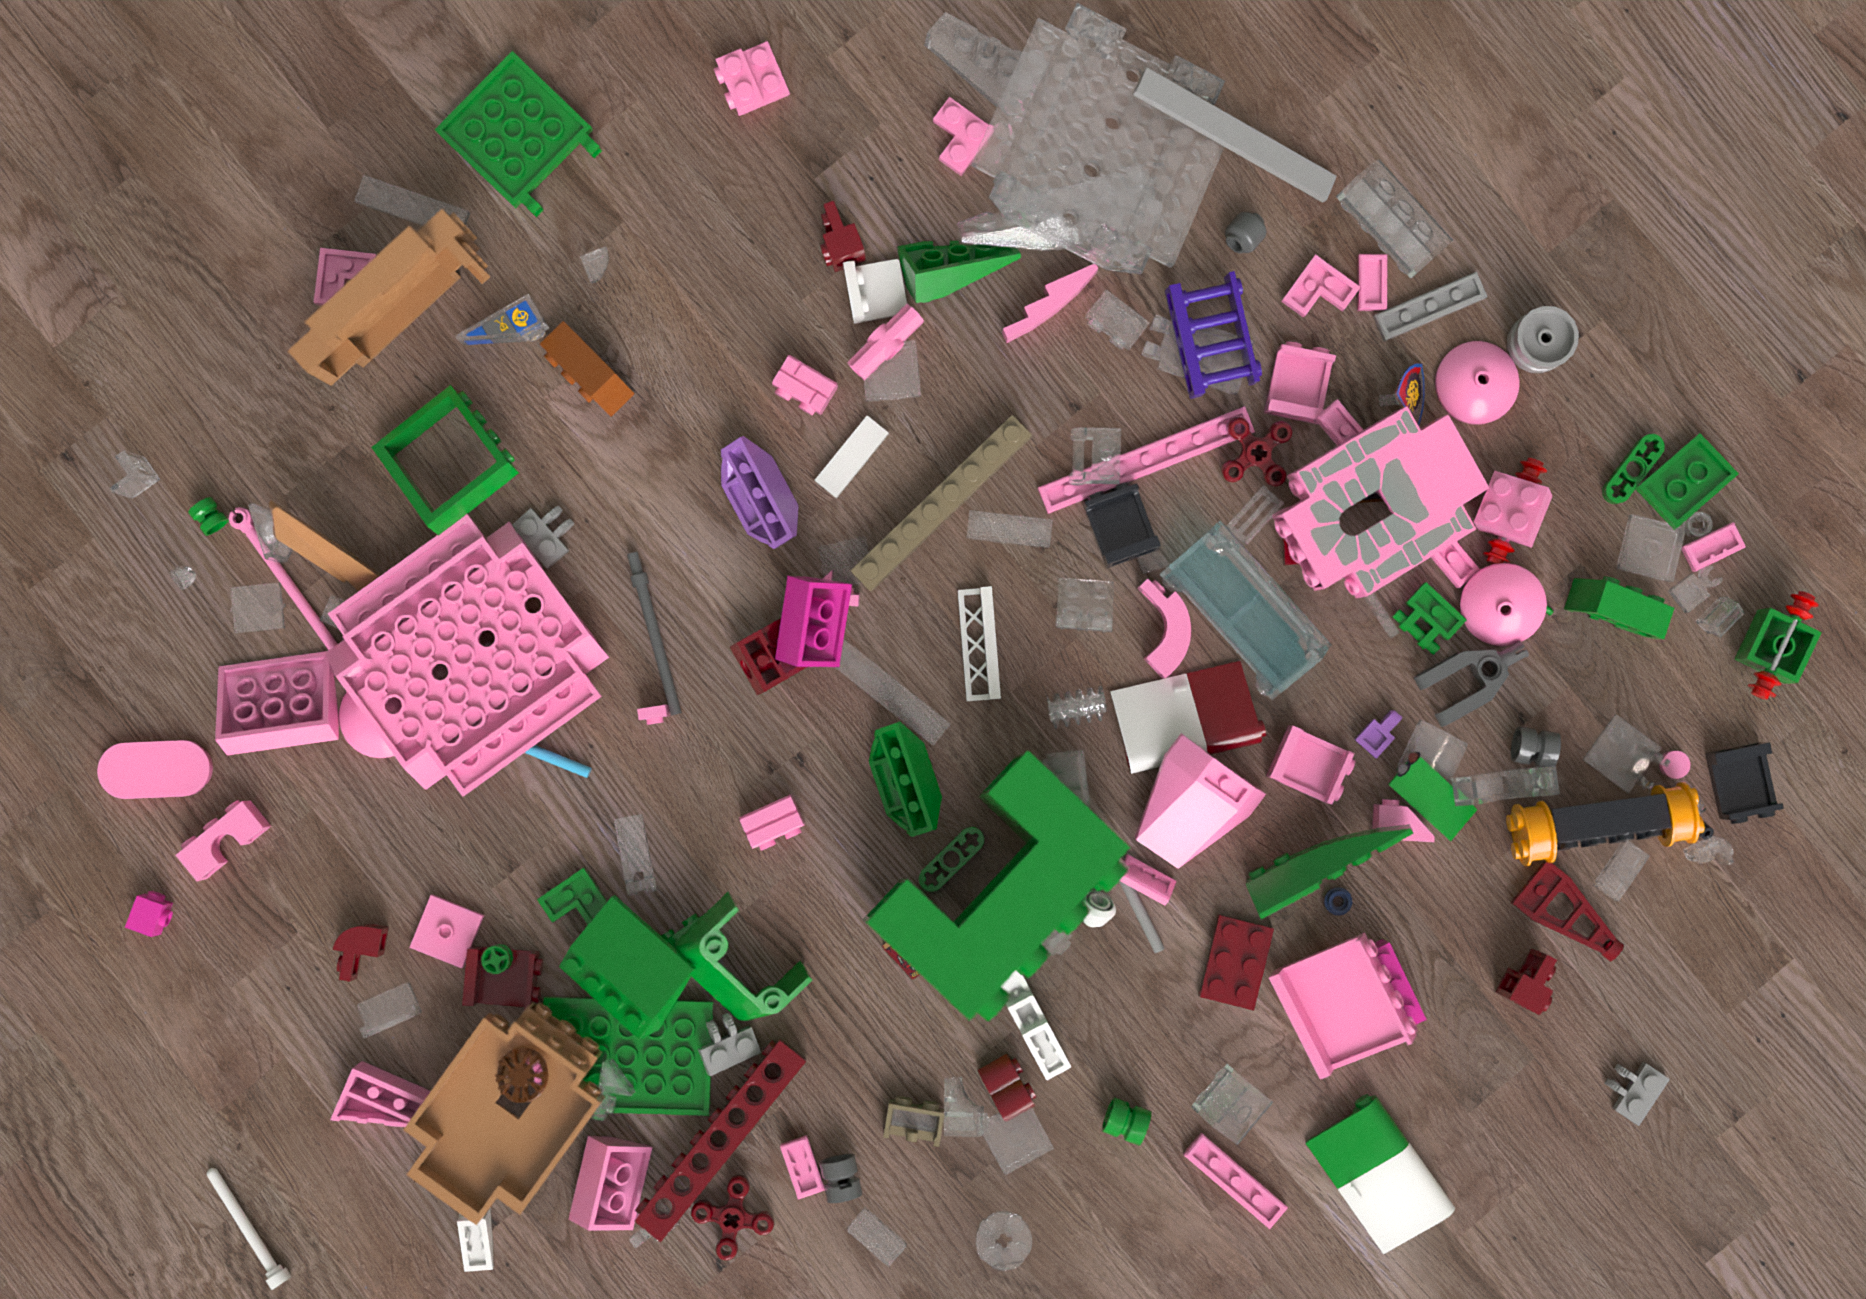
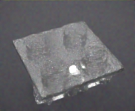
[1055,578,1114,633]

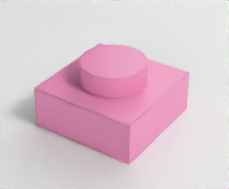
[637,705,670,725]

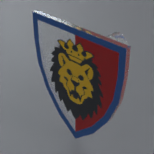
[1379,364,1425,426]

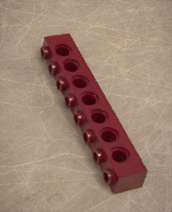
[634,1038,806,1243]

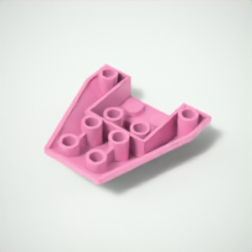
[1135,733,1266,868]

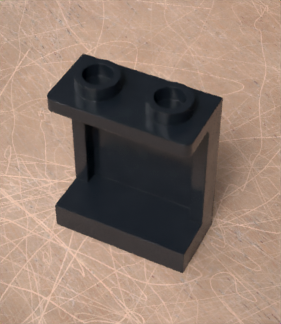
[1084,482,1161,569]
[1705,742,1784,824]

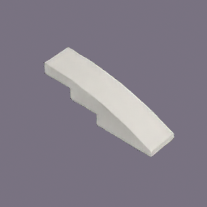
[1002,971,1071,1080]
[457,1209,494,1272]

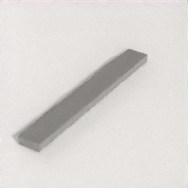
[1133,68,1337,203]

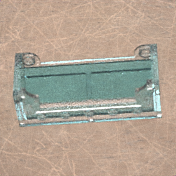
[1159,520,1332,700]

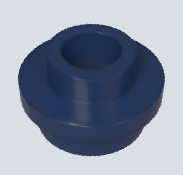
[1324,887,1352,916]

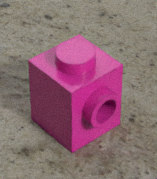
[125,891,173,937]

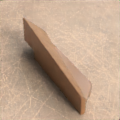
[269,500,382,591]

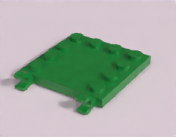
[435,51,602,218]

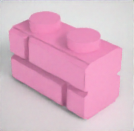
[772,355,838,416]
[739,794,805,851]

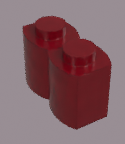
[977,1054,1037,1122]

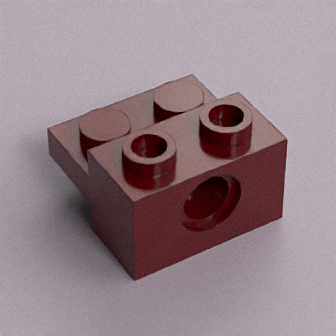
[820,200,866,273]
[730,618,807,695]
[1495,948,1557,1016]

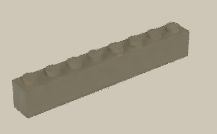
[851,415,1032,593]

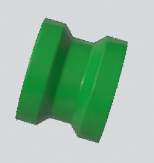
[481,944,514,974]

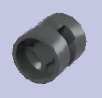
[1511,726,1561,769]
[819,1154,863,1203]

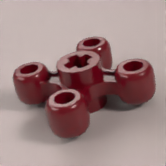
[1220,416,1293,487]
[691,1175,775,1261]

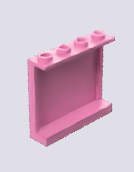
[1269,932,1417,1079]

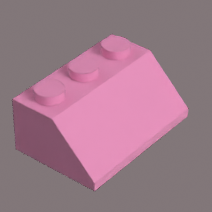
[569,1136,652,1230]

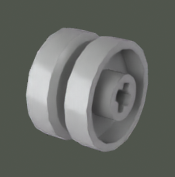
[1507,306,1579,373]

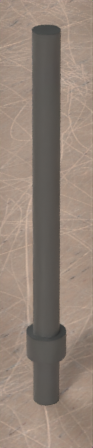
[627,552,682,716]

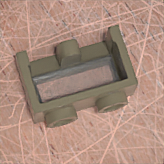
[883,1096,945,1147]

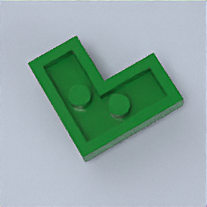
[537,867,608,924]

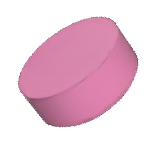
[1659,751,1690,779]

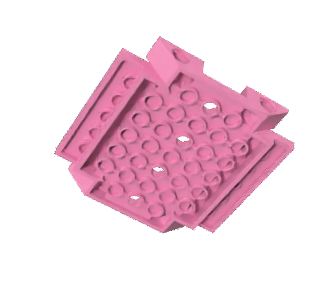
[325,514,609,797]

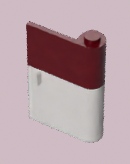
[1110,661,1266,774]

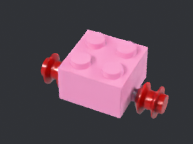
[1474,458,1552,565]

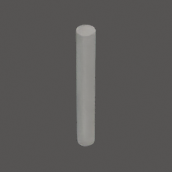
[1119,881,1165,953]

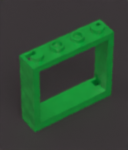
[371,385,519,536]

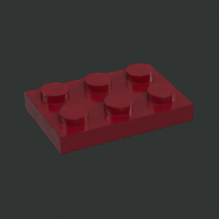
[1198,914,1274,1011]

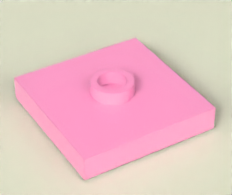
[409,894,484,968]

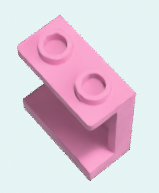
[1264,342,1336,424]
[1266,725,1355,805]

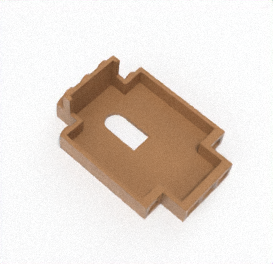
[288,209,490,386]
[403,1002,606,1226]

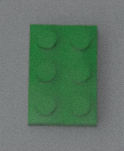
[1636,433,1739,530]

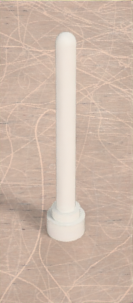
[207,1168,292,1290]

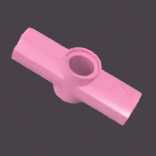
[847,304,924,381]

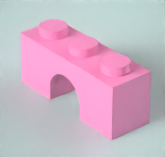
[176,800,271,881]

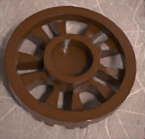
[495,1048,549,1103]

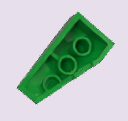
[897,240,1021,303]

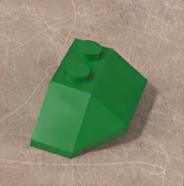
[869,722,942,837]

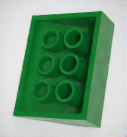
[559,895,696,1040]

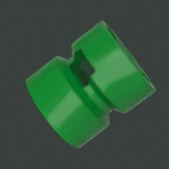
[1102,1097,1152,1146]

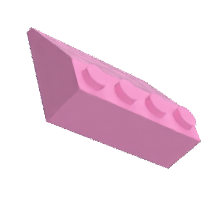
[215,651,339,755]

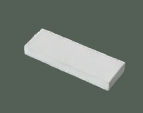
[815,416,889,499]

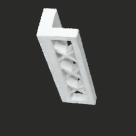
[958,586,1001,701]

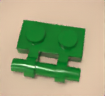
[1392,582,1467,655]

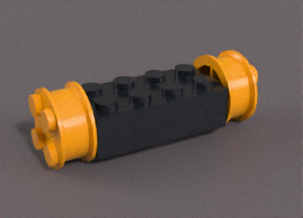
[1506,782,1704,866]

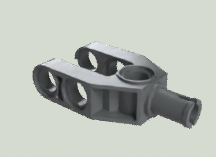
[1414,641,1529,727]

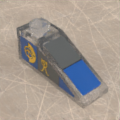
[455,294,550,345]

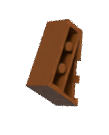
[540,321,635,417]

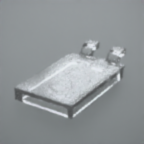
[1141,315,1255,395]

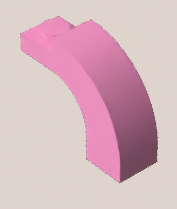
[1137,579,1191,679]

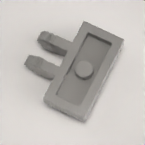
[512,506,574,569]
[698,1013,761,1076]
[1604,1062,1670,1126]

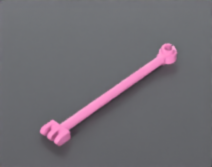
[229,507,343,686]

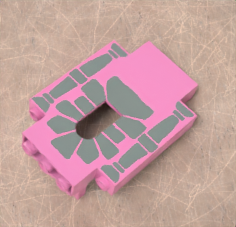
[1273,406,1489,598]

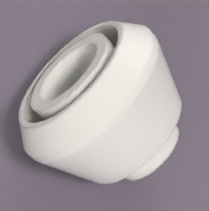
[1081,891,1116,927]

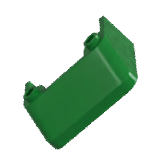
[673,892,812,1021]

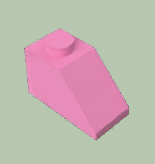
[1372,799,1434,842]

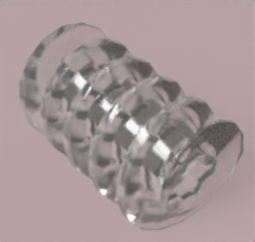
[1046,685,1107,729]

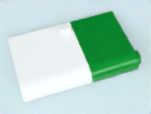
[1305,1094,1455,1254]

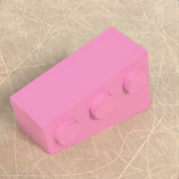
[331,1061,431,1127]

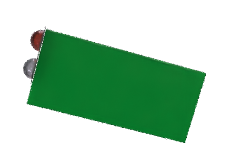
[1388,752,1478,841]

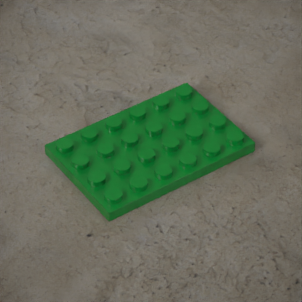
[543,996,714,1116]

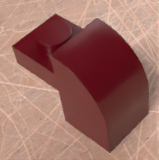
[332,924,389,982]

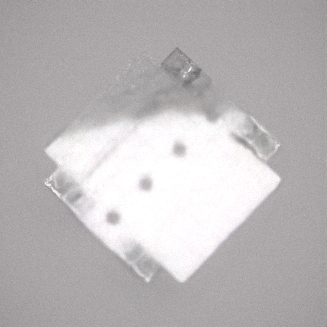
[970,3,1225,274]

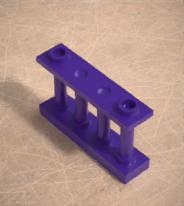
[1165,271,1262,399]

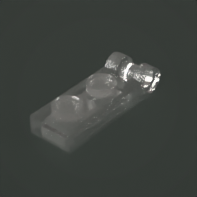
[614,814,657,896]

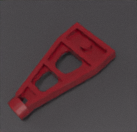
[1510,860,1624,962]

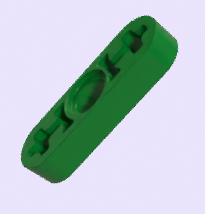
[1602,434,1665,504]
[919,826,984,892]

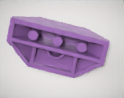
[721,436,798,549]

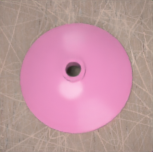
[1435,341,1519,425]
[1460,563,1547,646]
[339,692,402,758]

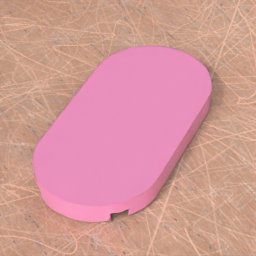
[97,740,213,799]

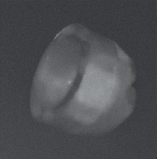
[170,565,196,590]

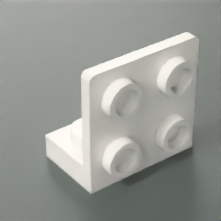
[843,259,907,324]

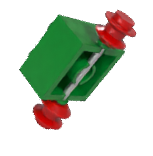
[1734,591,1822,700]

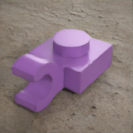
[1354,710,1402,759]

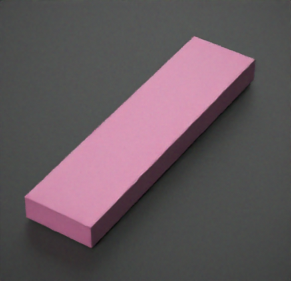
[1183,1132,1288,1229]

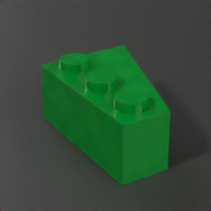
[1564,576,1675,640]

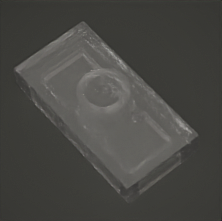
[1593,840,1650,902]
[846,1207,907,1267]

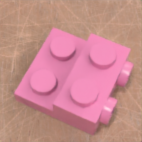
[713,41,790,116]

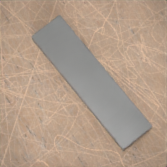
[1373,272,1488,342]

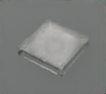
[860,340,921,402]

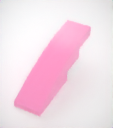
[1002,263,1098,343]

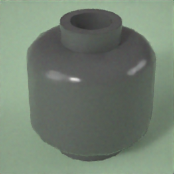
[1225,212,1267,254]

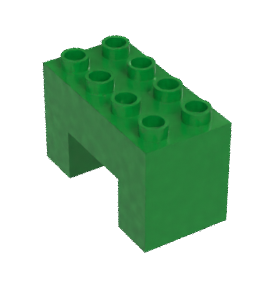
[862,751,1130,1022]

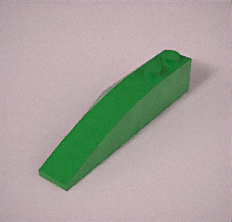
[1245,824,1414,919]

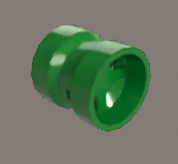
[188,497,229,536]

